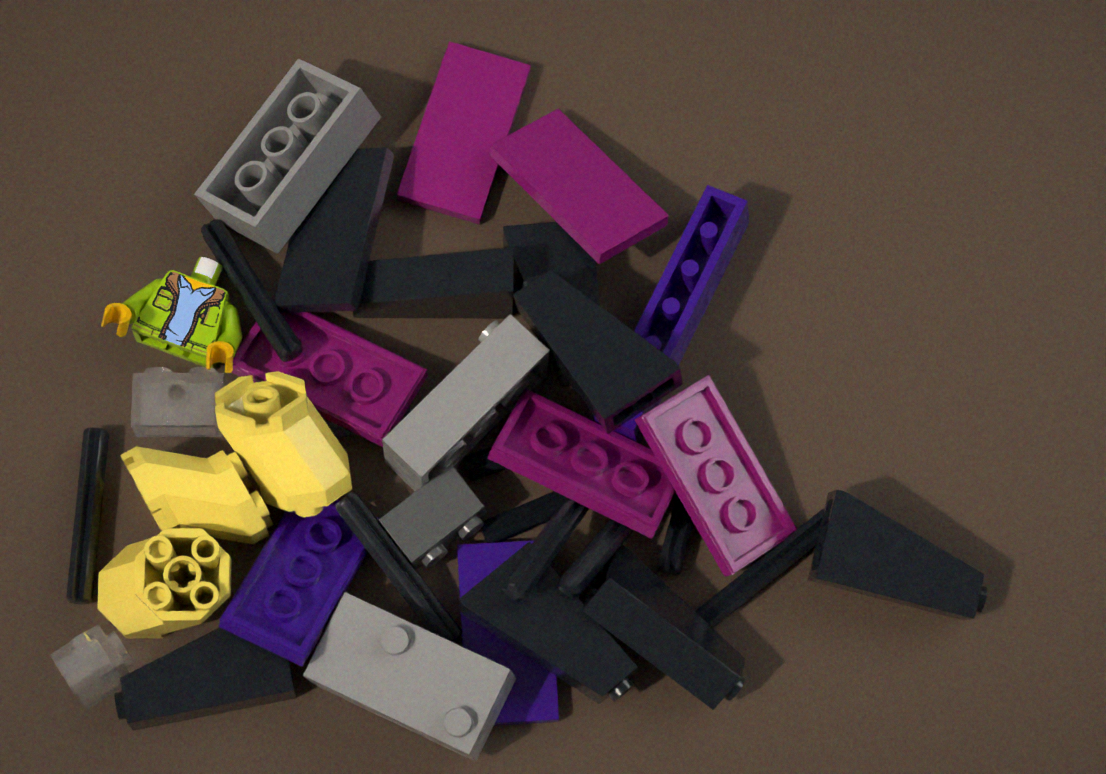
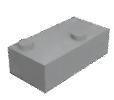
[194,58,381,254]
[382,314,550,491]
[303,592,516,762]

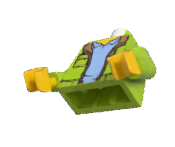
[101,257,243,373]

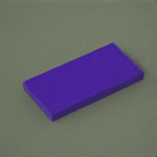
[219,499,380,666]
[457,540,559,726]

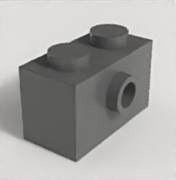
[379,465,487,569]

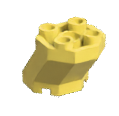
[215,371,352,517]
[120,446,273,544]
[97,528,231,639]

